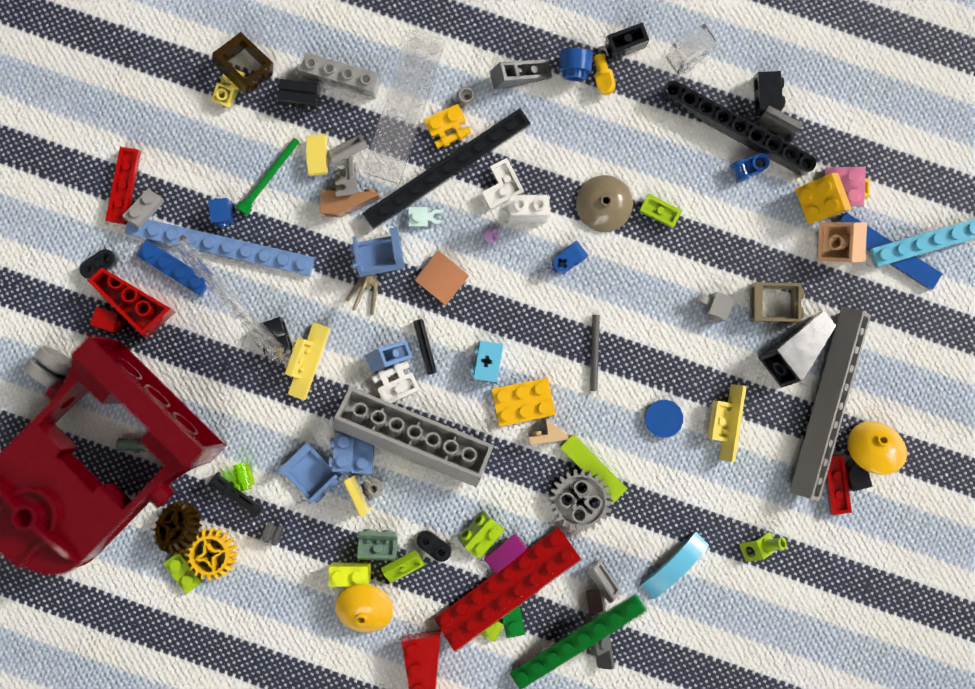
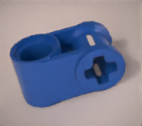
[730,153,770,183]
[552,241,589,275]

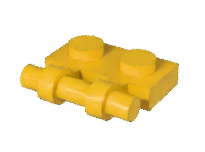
[424,104,472,149]

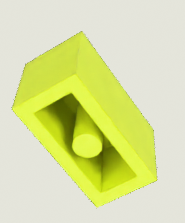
[329,562,371,587]

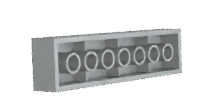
[333,387,494,487]

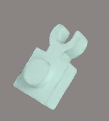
[409,207,441,227]

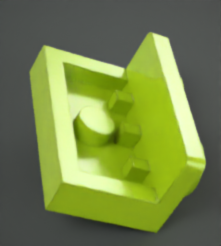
[458,510,505,559]

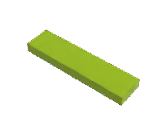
[560,434,628,502]

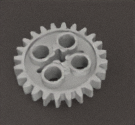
[549,468,612,532]

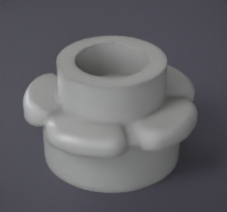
[457,87,476,106]
[365,478,384,497]

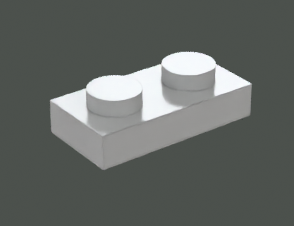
[122,189,164,229]

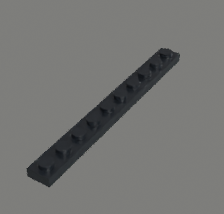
[362,108,531,230]

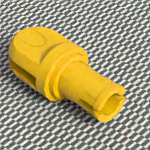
[593,53,616,95]

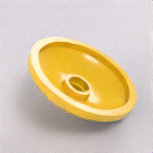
[847,421,907,475]
[335,584,393,633]

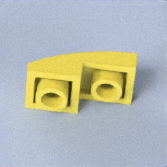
[211,70,245,108]
[306,134,329,176]

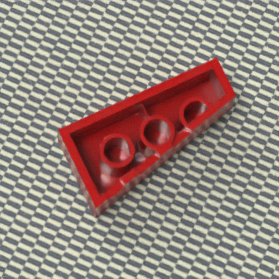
[87,268,176,338]
[401,629,441,689]

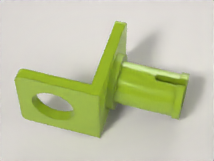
[739,532,787,562]

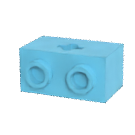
[471,340,503,383]

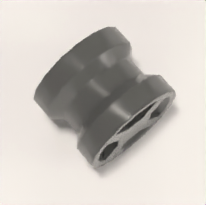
[262,522,284,545]

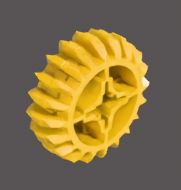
[184,527,238,581]

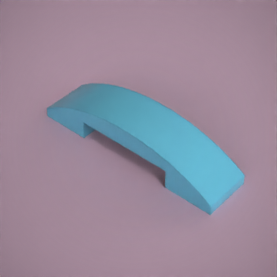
[640,531,709,599]

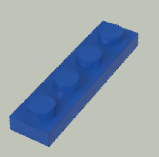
[136,240,212,296]

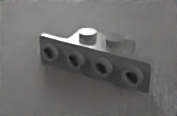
[585,590,615,670]

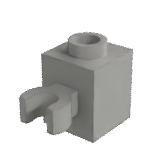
[696,292,735,323]

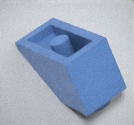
[365,340,413,373]

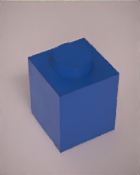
[208,198,235,228]

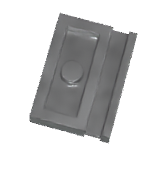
[756,106,803,143]

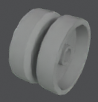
[24,345,71,388]

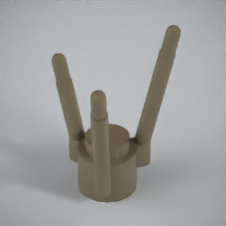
[346,274,380,315]

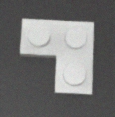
[482,158,524,210]

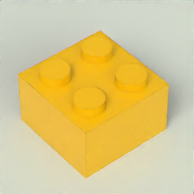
[795,173,852,225]

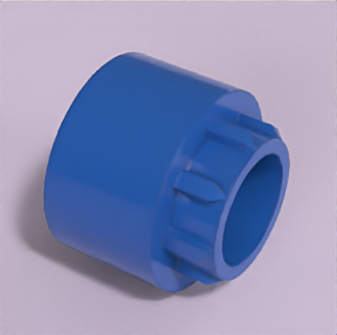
[559,48,593,81]

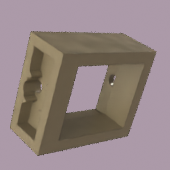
[750,282,804,323]

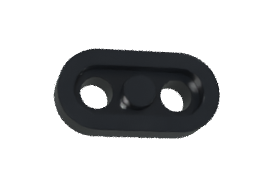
[79,249,118,279]
[416,530,451,562]

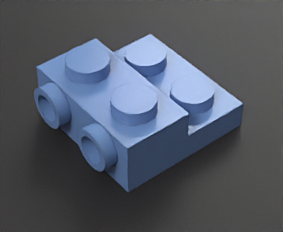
[329,433,375,475]

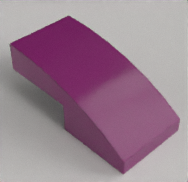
[484,533,528,573]

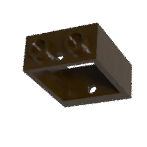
[212,32,273,95]

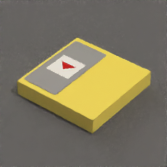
[344,474,372,517]

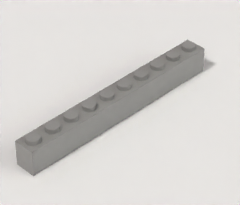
[790,307,871,501]

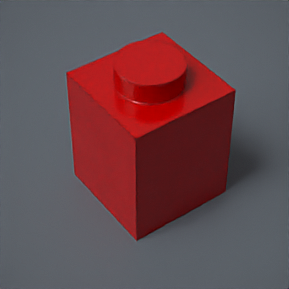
[90,307,125,333]

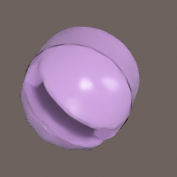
[483,227,499,244]

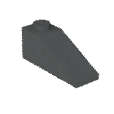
[489,59,552,89]

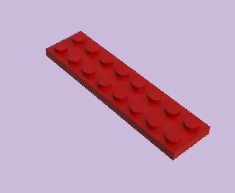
[434,527,582,652]

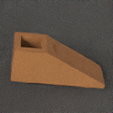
[320,188,380,217]

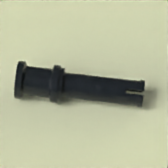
[208,471,264,517]

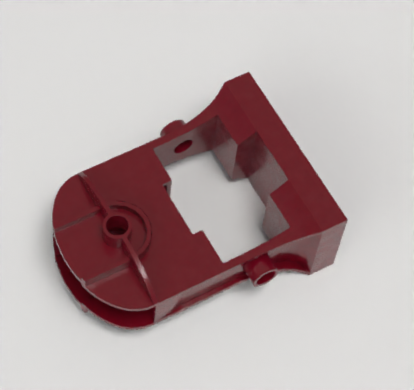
[0,336,227,575]

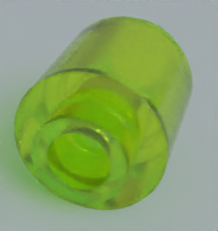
[232,462,255,491]

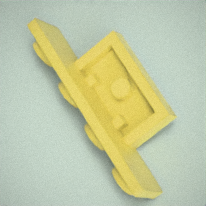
[285,323,330,400]
[707,384,746,462]

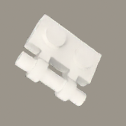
[372,360,420,403]

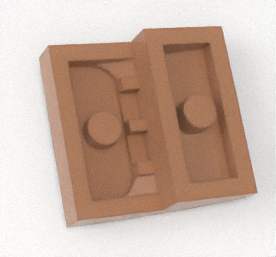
[414,250,469,305]

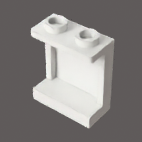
[509,195,550,223]

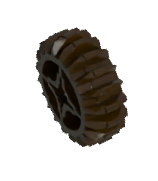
[153,501,203,555]

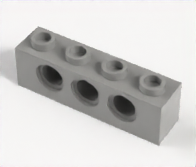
[300,52,381,98]

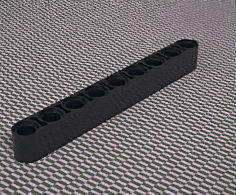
[661,80,816,175]

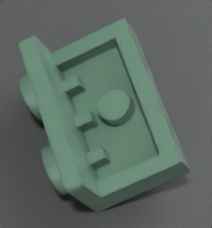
[357,529,398,561]

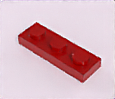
[826,454,852,515]

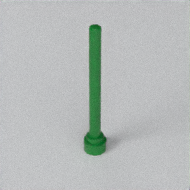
[235,138,299,216]

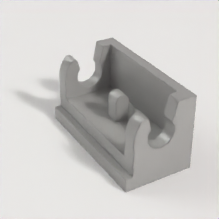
[335,156,358,197]

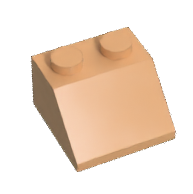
[818,222,867,262]

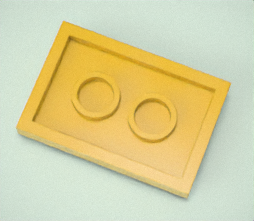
[492,378,555,426]

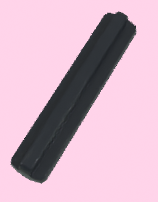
[413,319,437,375]

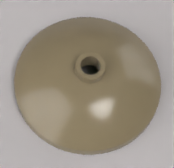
[576,175,633,232]

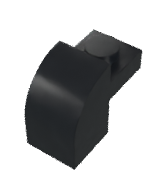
[845,457,873,492]

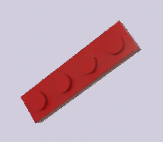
[105,146,141,225]

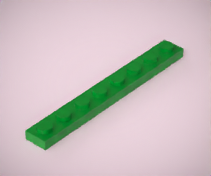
[510,592,648,689]

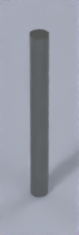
[590,315,600,391]

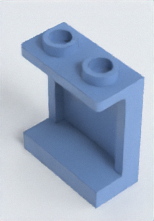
[350,227,405,277]
[278,442,341,504]

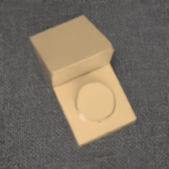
[528,418,568,445]

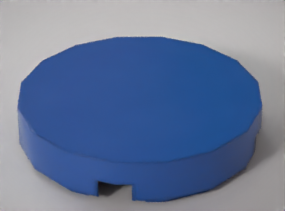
[645,400,683,438]

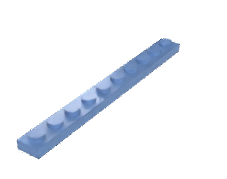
[125,219,315,276]

